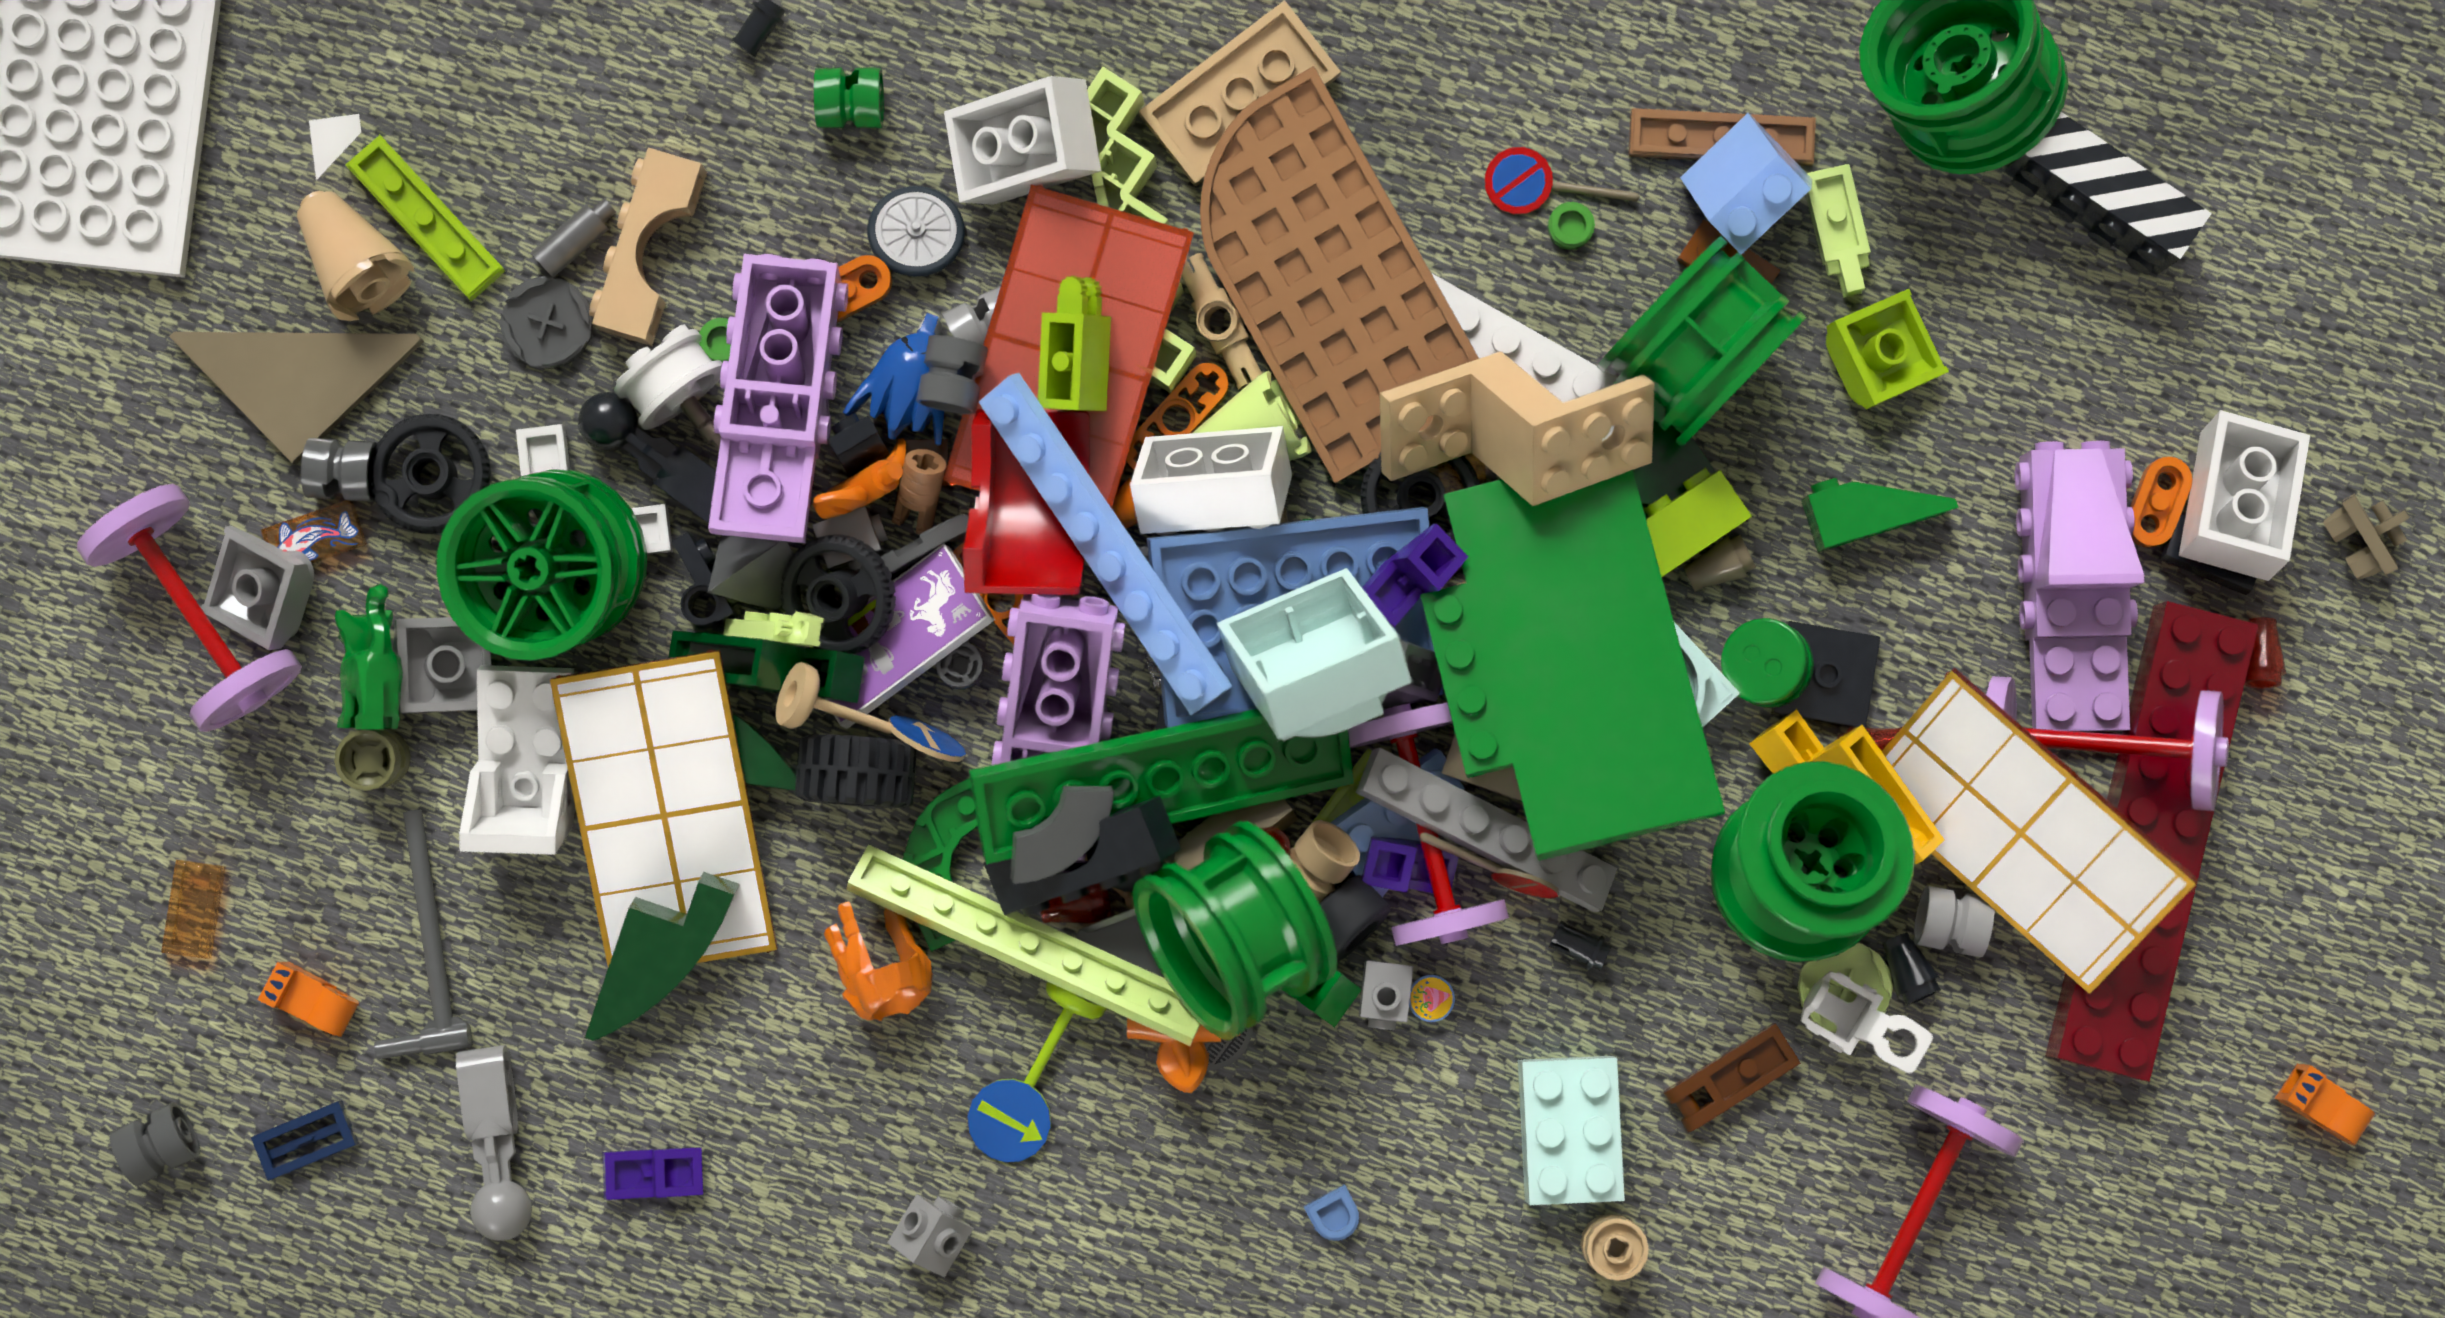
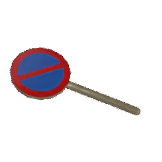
[1484,147,1640,215]

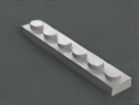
[1356,748,1618,912]

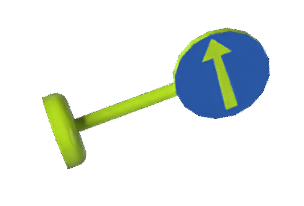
[967,982,1107,1163]

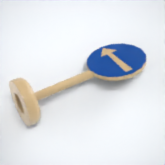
[776,662,966,762]

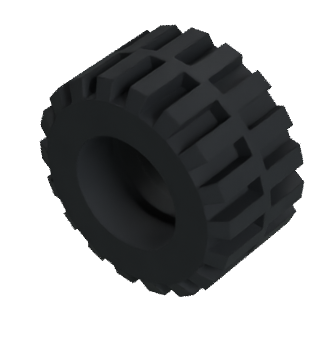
[795,734,917,808]

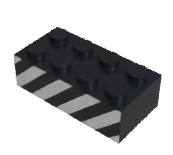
[2004,112,2212,275]

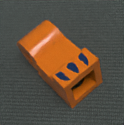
[257,962,360,1037]
[2275,1063,2375,1146]

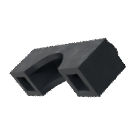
[983,796,1181,917]

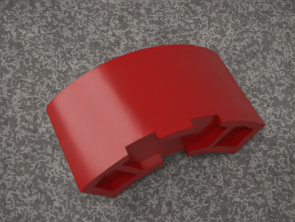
[963,409,1090,595]

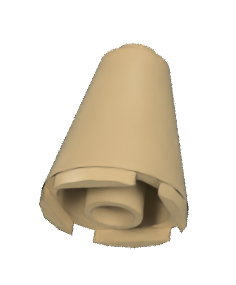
[297,191,414,321]

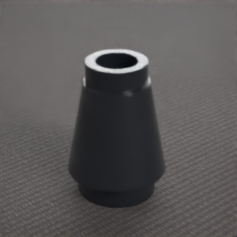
[1882,932,1941,1006]

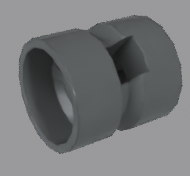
[916,335,988,415]
[301,438,377,502]
[109,1102,201,1186]

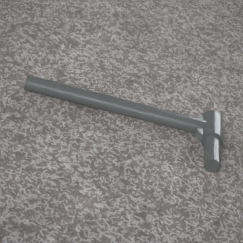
[374,810,473,1060]

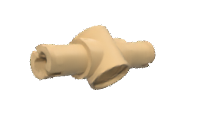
[1182,253,1263,390]

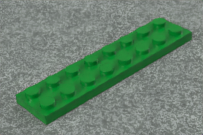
[969,708,1354,864]

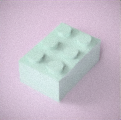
[1518,1056,1625,1205]

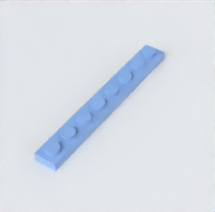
[979,373,1233,715]

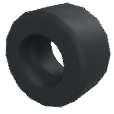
[1320,875,1391,962]

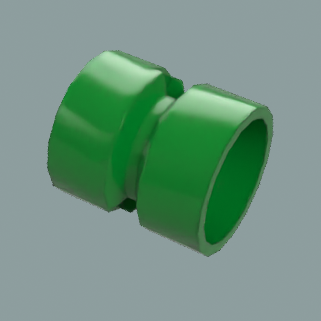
[814,67,884,128]

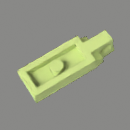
[1806,164,1871,298]
[723,611,824,647]

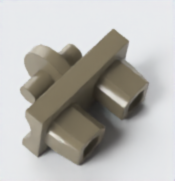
[2323,493,2410,580]

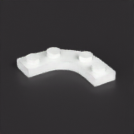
[516,424,673,555]

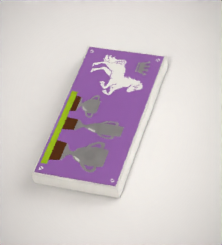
[804,543,995,729]

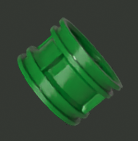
[1859,0,2068,174]
[1597,236,1807,447]
[436,469,647,661]
[1132,821,1337,1040]

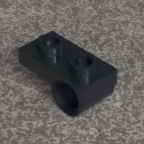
[828,413,890,478]
[672,532,740,629]

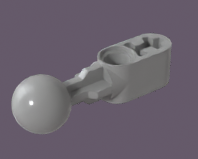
[456,1045,532,1241]

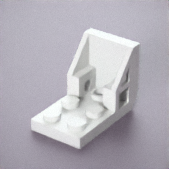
[459,665,575,855]

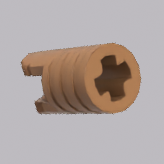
[892,449,946,534]

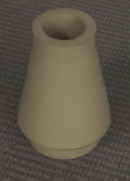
[1683,535,1756,592]

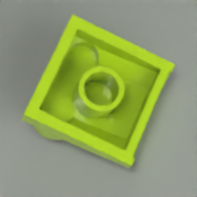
[1826,289,1949,410]

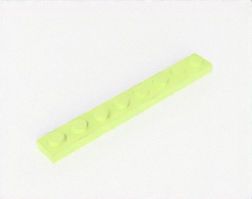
[847,844,1201,1046]

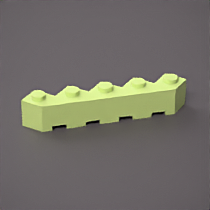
[1087,67,1197,393]

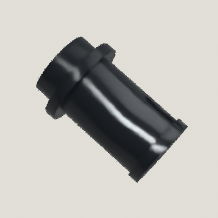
[731,0,786,57]
[1548,920,1612,971]

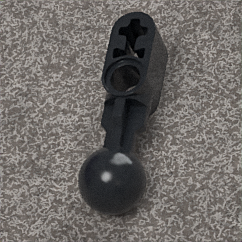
[578,392,716,523]

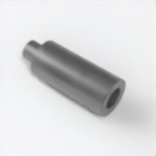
[530,198,617,277]

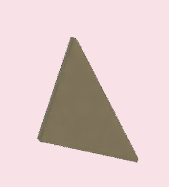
[169,332,424,465]

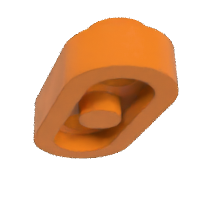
[837,255,892,323]
[2130,457,2192,548]

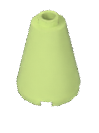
[1193,371,1311,461]

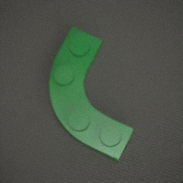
[903,778,978,952]

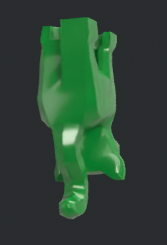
[335,584,403,730]

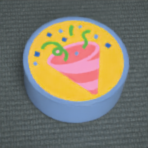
[1409,975,1455,1022]

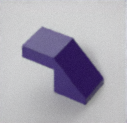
[1362,524,1468,628]

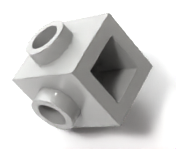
[887,1194,974,1277]

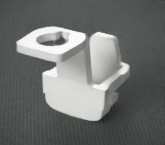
[1801,971,1933,1073]

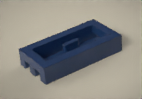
[251,1100,359,1181]

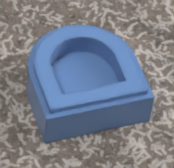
[1303,1184,1359,1241]

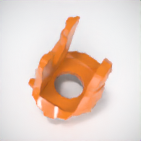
[824,901,933,1021]

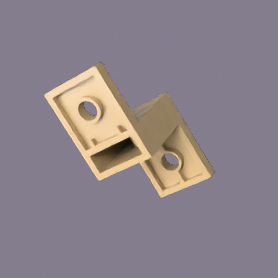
[1380,351,1654,506]

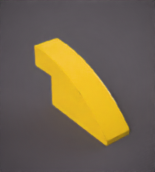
[1749,709,1945,864]

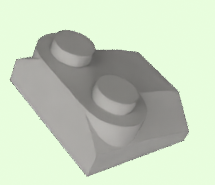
[201,526,314,650]
[394,617,491,714]

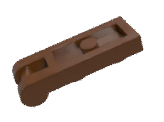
[1663,1023,1801,1133]

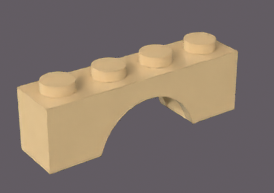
[589,147,707,346]

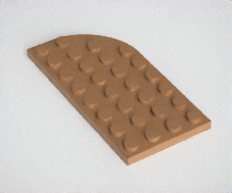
[1200,66,1480,483]

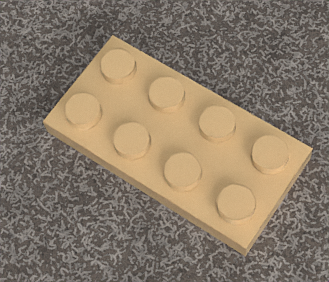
[1139,0,1341,187]

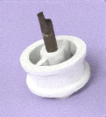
[614,324,722,448]

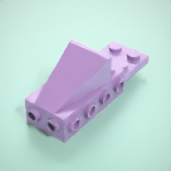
[708,254,848,543]
[2015,441,2144,732]
[992,594,1125,861]

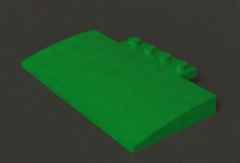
[1420,470,1725,861]

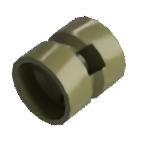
[334,729,411,791]

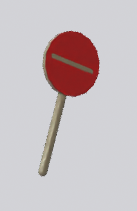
[1420,833,1559,899]

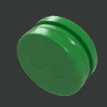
[1721,618,1814,708]

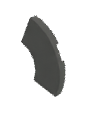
[881,514,968,580]
[1010,786,1114,884]

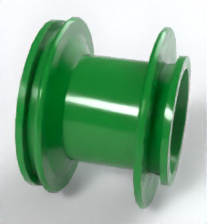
[1710,761,1915,962]

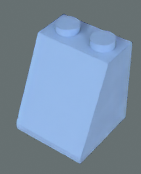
[1680,113,1812,255]

